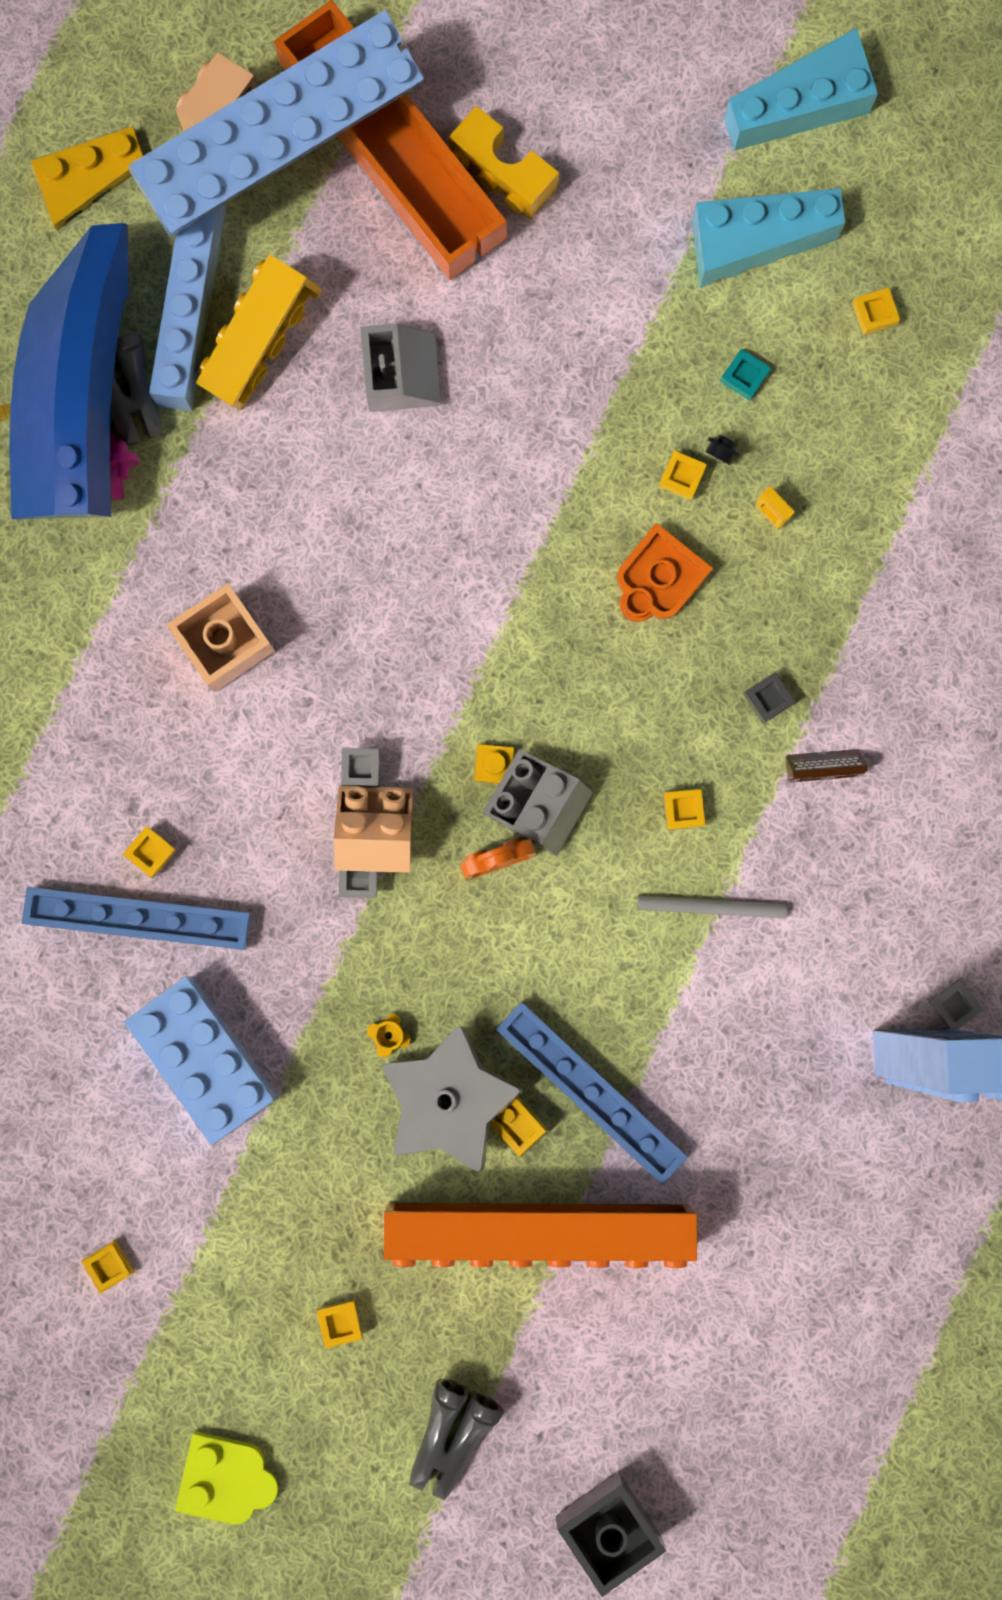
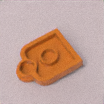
[617,523,713,622]
[460,837,536,881]

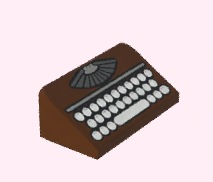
[785,749,868,783]

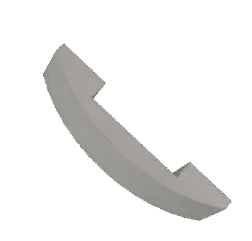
[339,748,380,898]

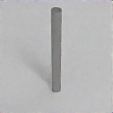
[637,895,787,919]

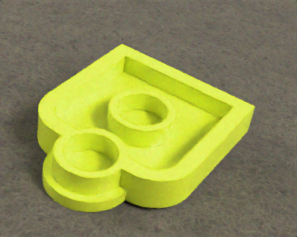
[175,1431,278,1524]

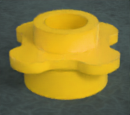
[367,1014,411,1058]

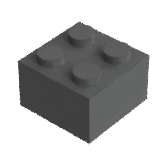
[556,1472,666,1597]

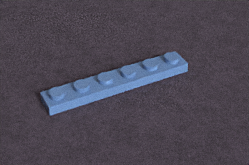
[21,887,251,950]
[496,1002,688,1185]

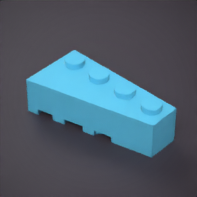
[724,28,878,151]
[692,188,845,288]

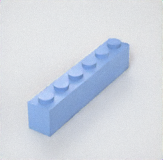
[149,204,227,411]

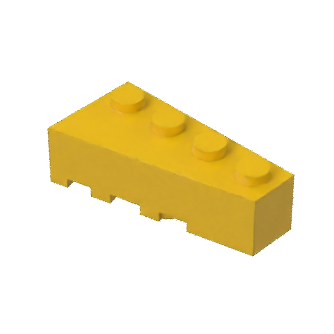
[196,254,323,410]

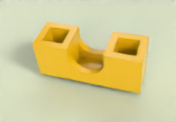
[448,106,559,219]

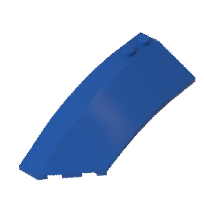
[9,223,129,519]

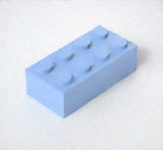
[123,976,279,1146]

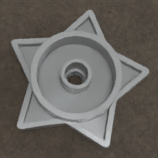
[382,1026,523,1172]

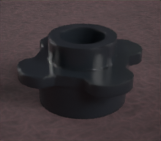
[705,434,741,466]

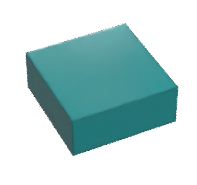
[720,349,771,401]

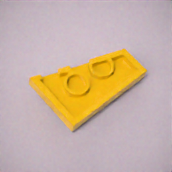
[31,126,143,231]

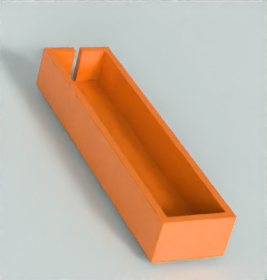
[274,0,507,280]
[384,1203,697,1268]

